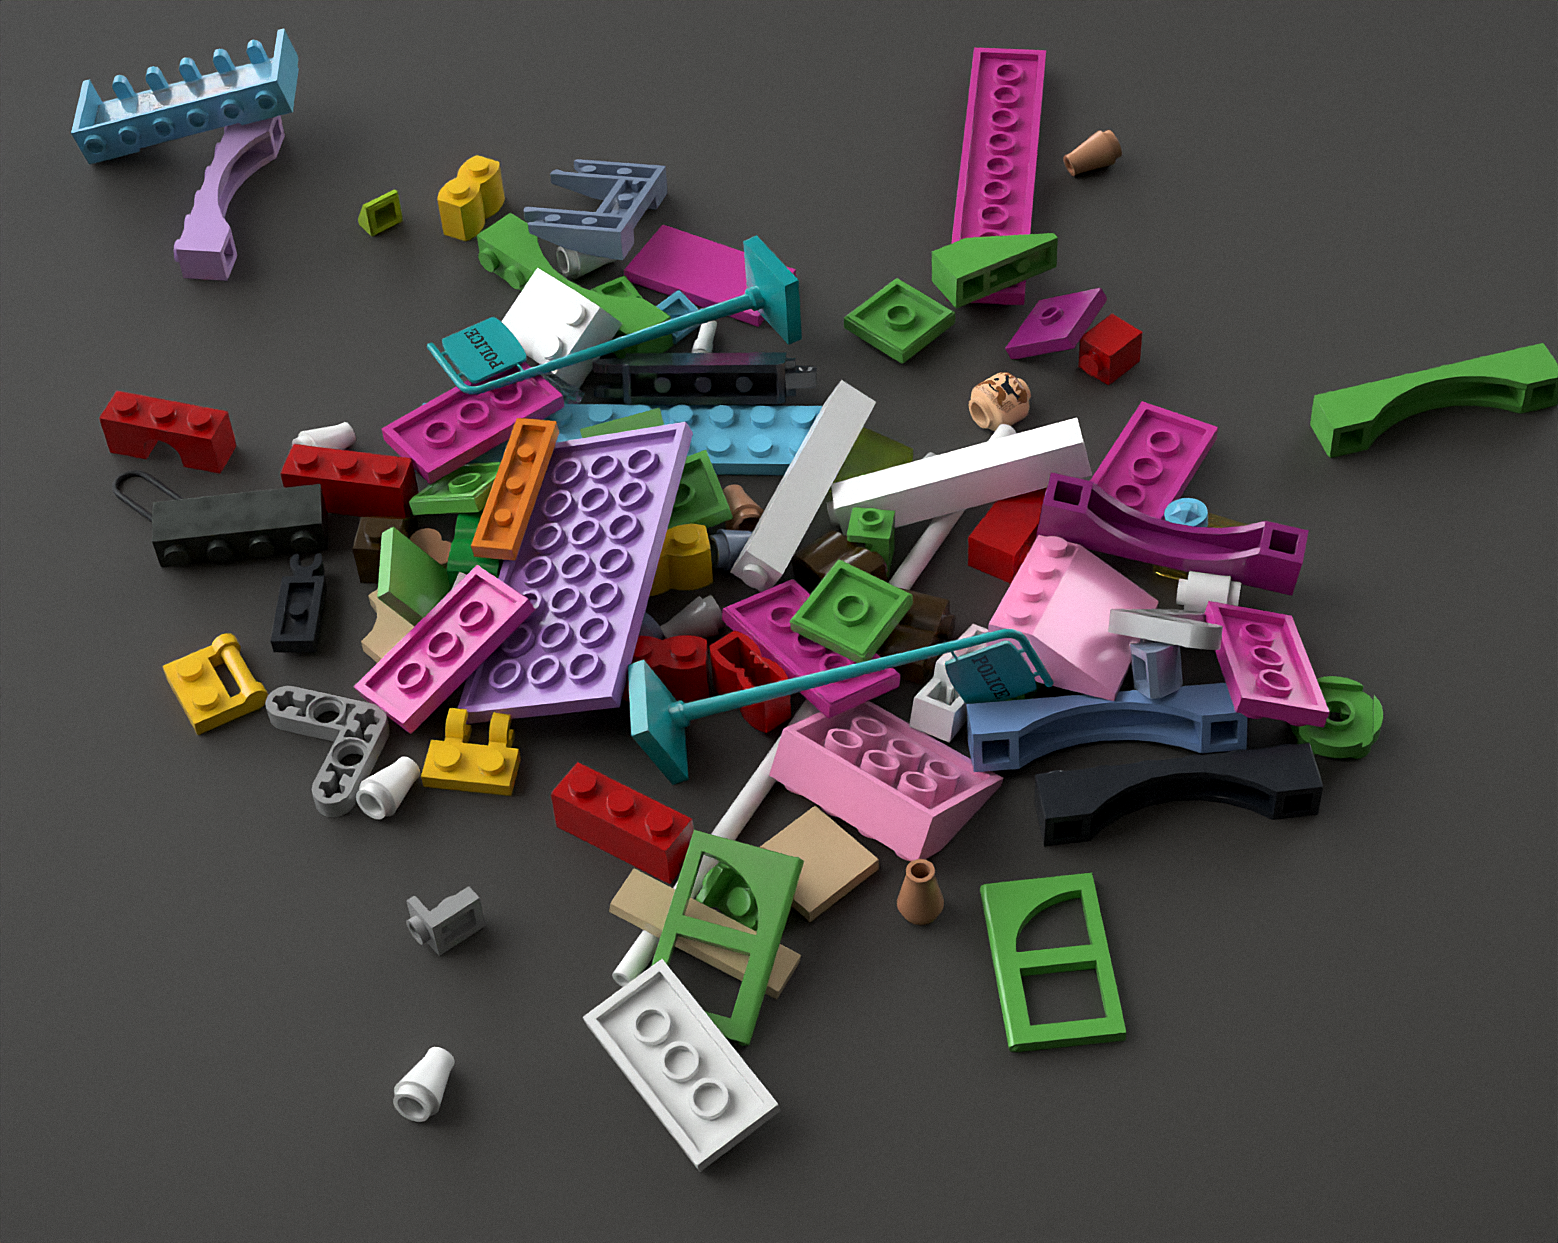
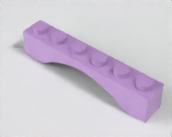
[174,116,285,281]

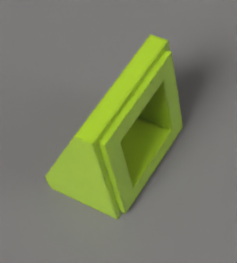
[358,189,403,237]

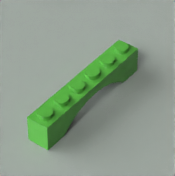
[477,213,673,358]
[1310,343,1558,458]

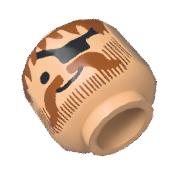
[968,372,1031,431]

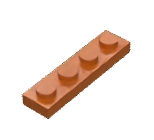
[471,418,560,561]

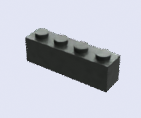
[152,484,328,567]

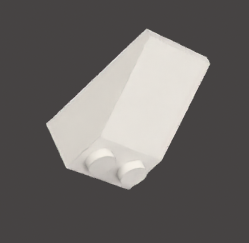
[502,268,622,389]

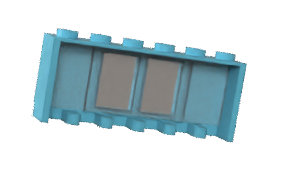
[71,29,299,164]

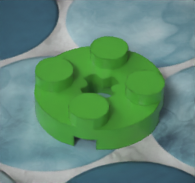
[1290,676,1383,759]

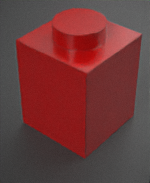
[1078,313,1142,386]

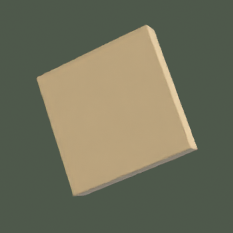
[760,806,879,922]

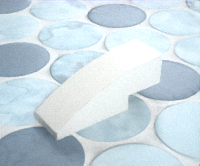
[909,624,988,742]

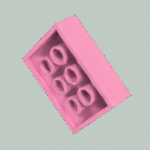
[986,535,1159,701]
[769,701,1003,861]

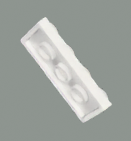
[583,959,781,1172]

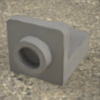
[406,886,486,956]

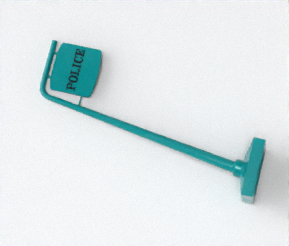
[427,235,802,395]
[628,629,1054,785]

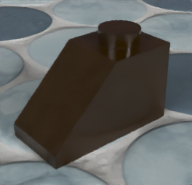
[352,515,418,584]

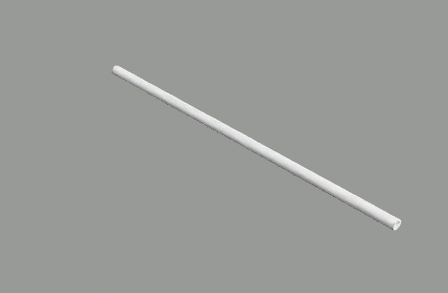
[612,424,1016,987]

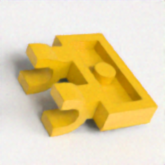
[421,708,521,796]

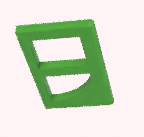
[651,830,804,1046]
[980,873,1126,1052]

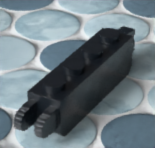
[592,352,817,405]

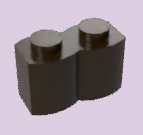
[791,531,888,593]
[876,588,956,684]

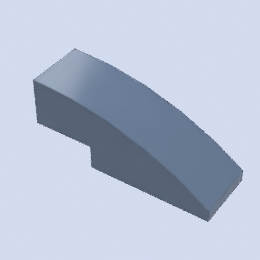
[1130,638,1183,699]

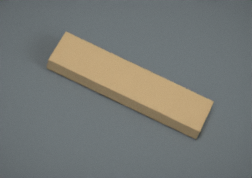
[609,868,801,999]

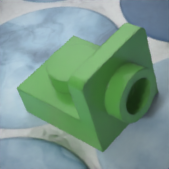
[847,507,895,577]
[695,862,759,932]

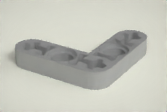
[1108,609,1223,650]
[265,686,390,817]

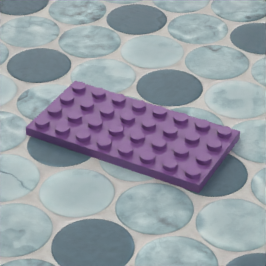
[457,422,693,724]

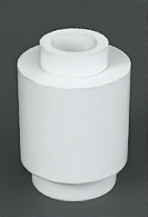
[1176,571,1241,613]

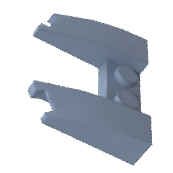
[524,159,668,260]

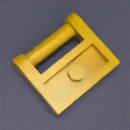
[162,633,269,735]

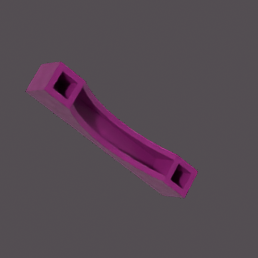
[1036,472,1309,596]

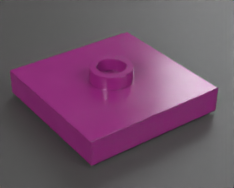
[1005,288,1107,359]

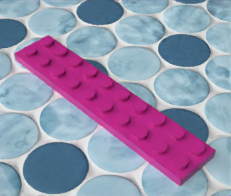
[946,47,1046,305]

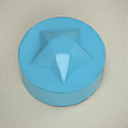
[1164,498,1208,527]

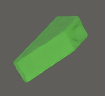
[932,233,1058,308]

